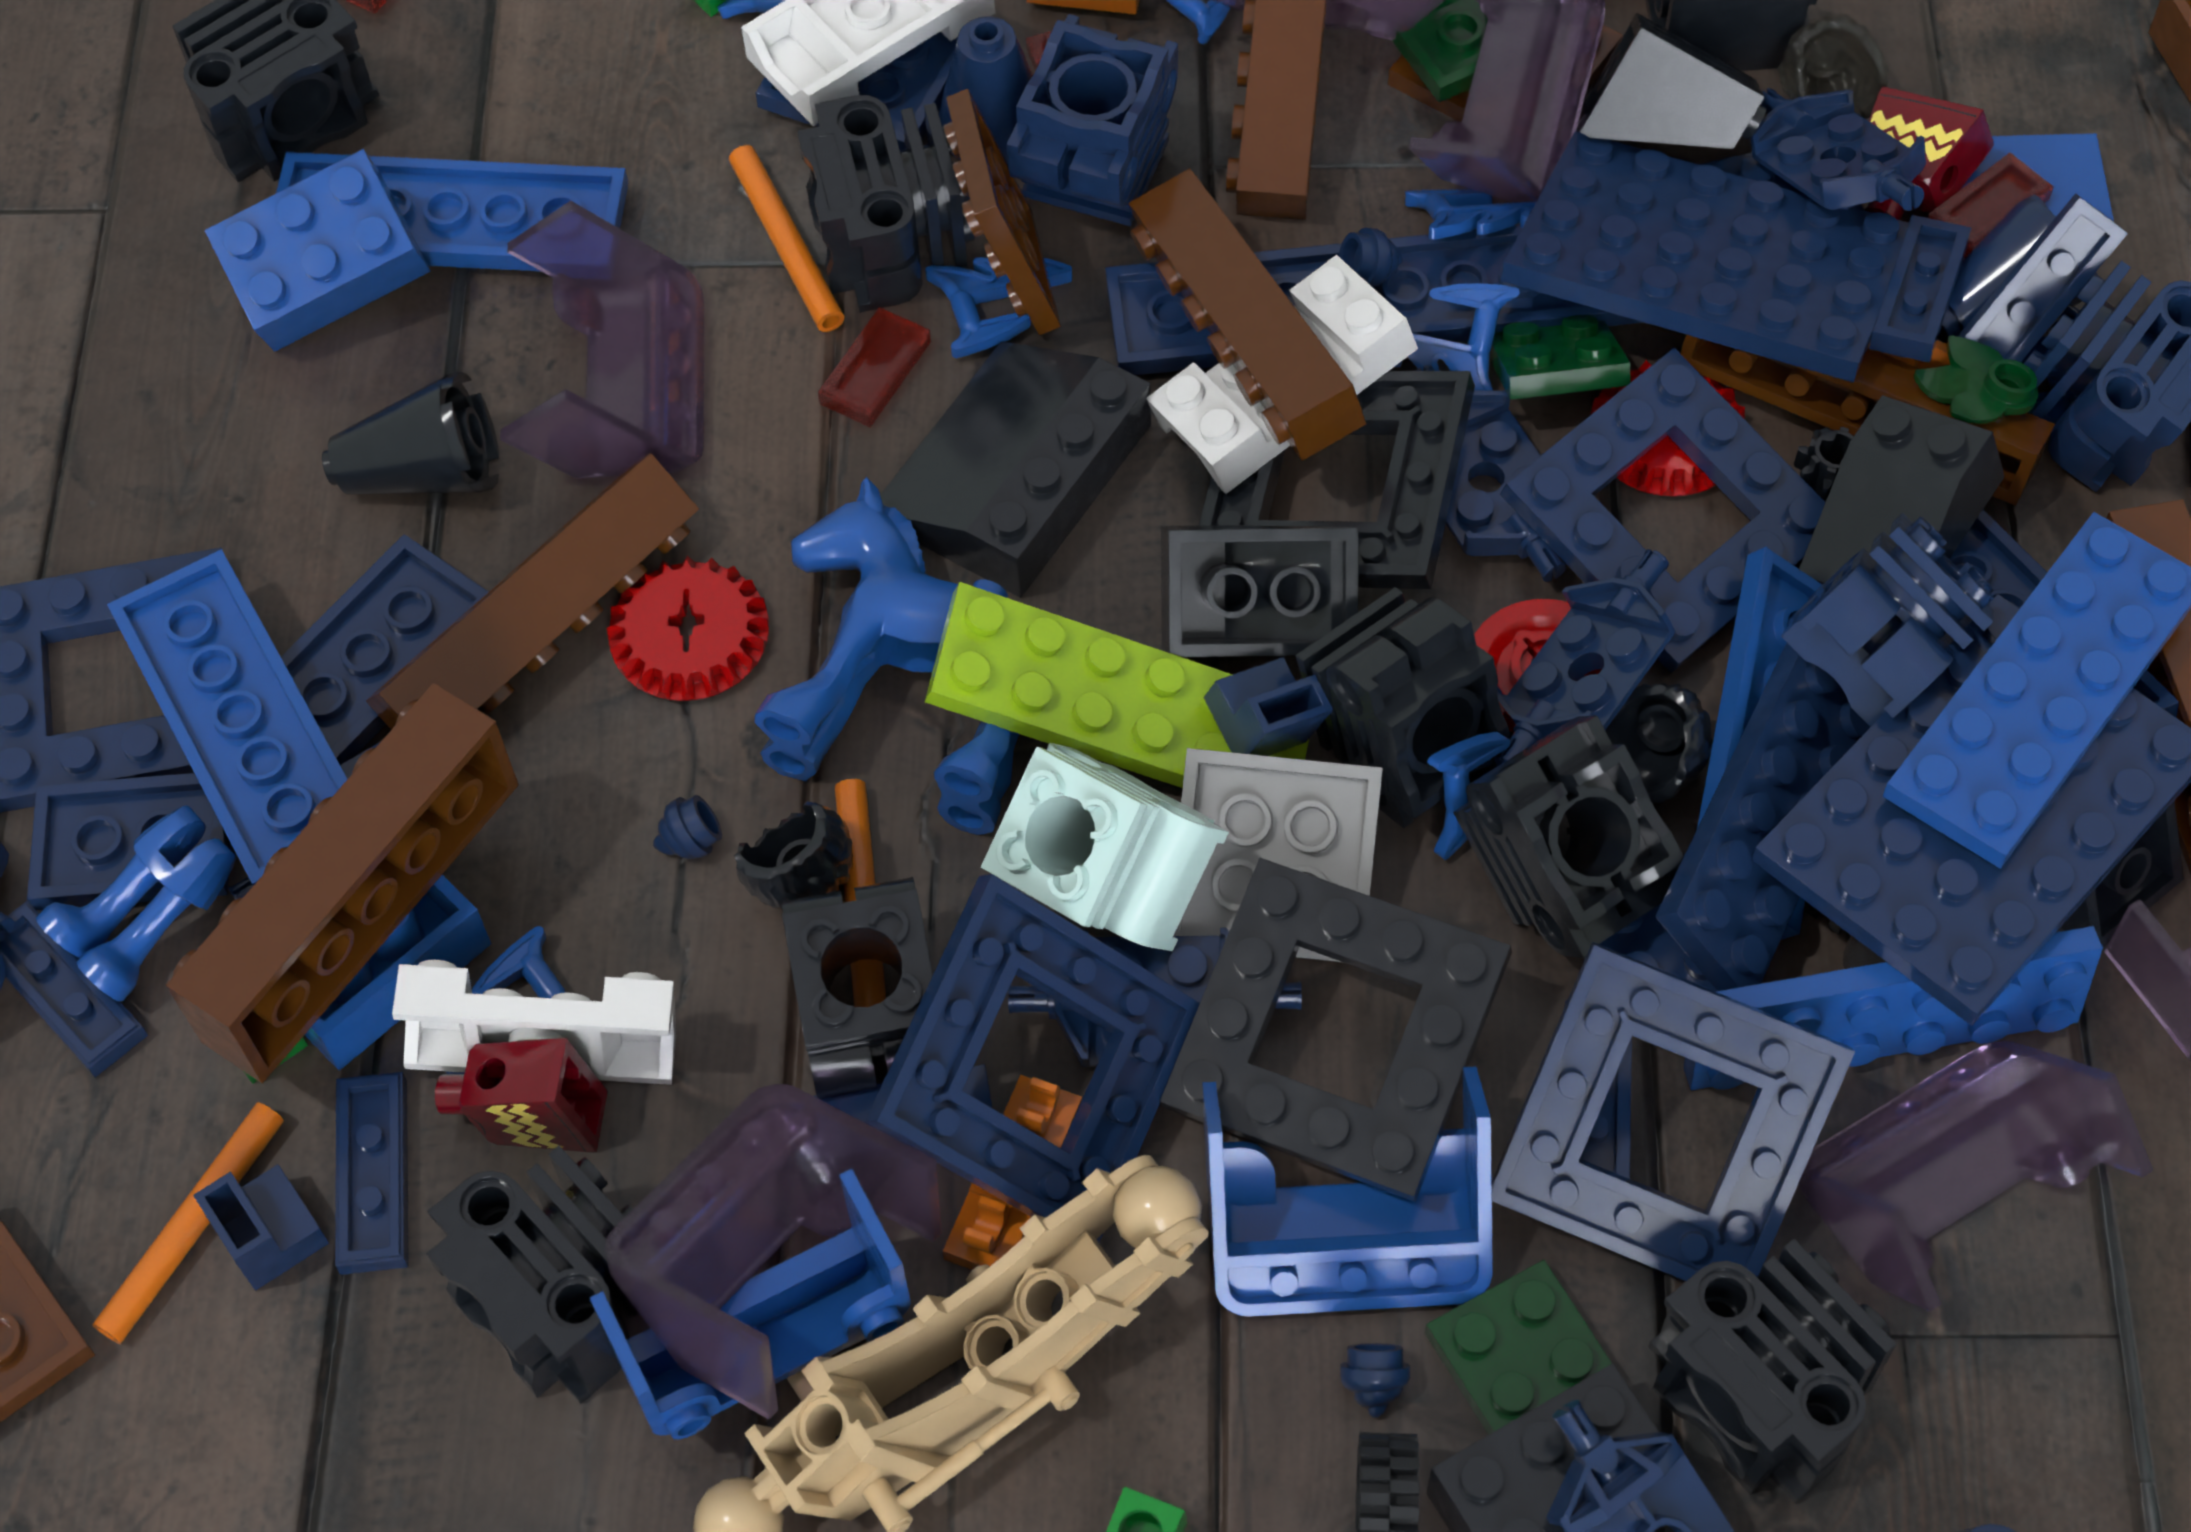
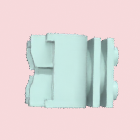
[981,743,1229,951]

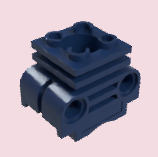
[1007,14,1178,226]
[2024,260,2191,492]
[1781,512,1994,727]

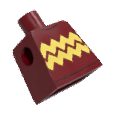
[1865,86,1994,220]
[435,1038,608,1153]

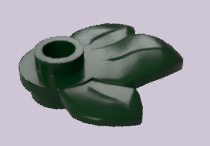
[1913,335,2038,424]

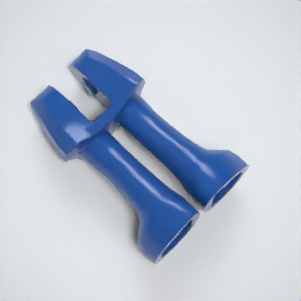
[35,805,236,1001]

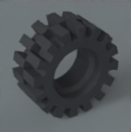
[1355,1432,1420,1532]

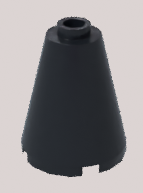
[322,372,499,494]

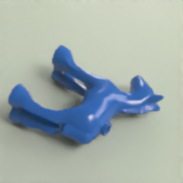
[754,477,1019,835]

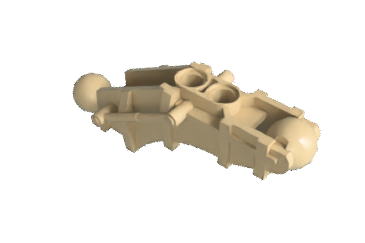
[693,1155,1208,1532]

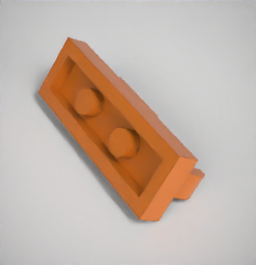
[943,1075,1083,1270]

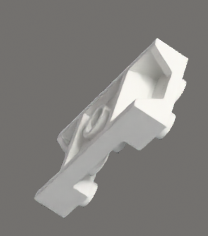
[741,0,995,126]
[1146,255,1418,494]
[392,960,676,1085]

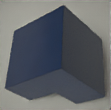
[1203,657,1333,756]
[193,1164,329,1291]

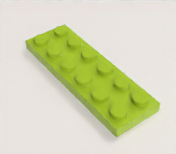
[925,582,1309,788]

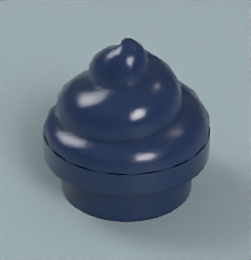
[1339,227,1403,287]
[653,795,722,859]
[1340,1343,1410,1418]

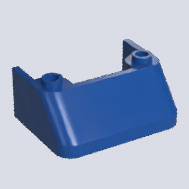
[1202,1067,1493,1316]
[590,1168,911,1440]

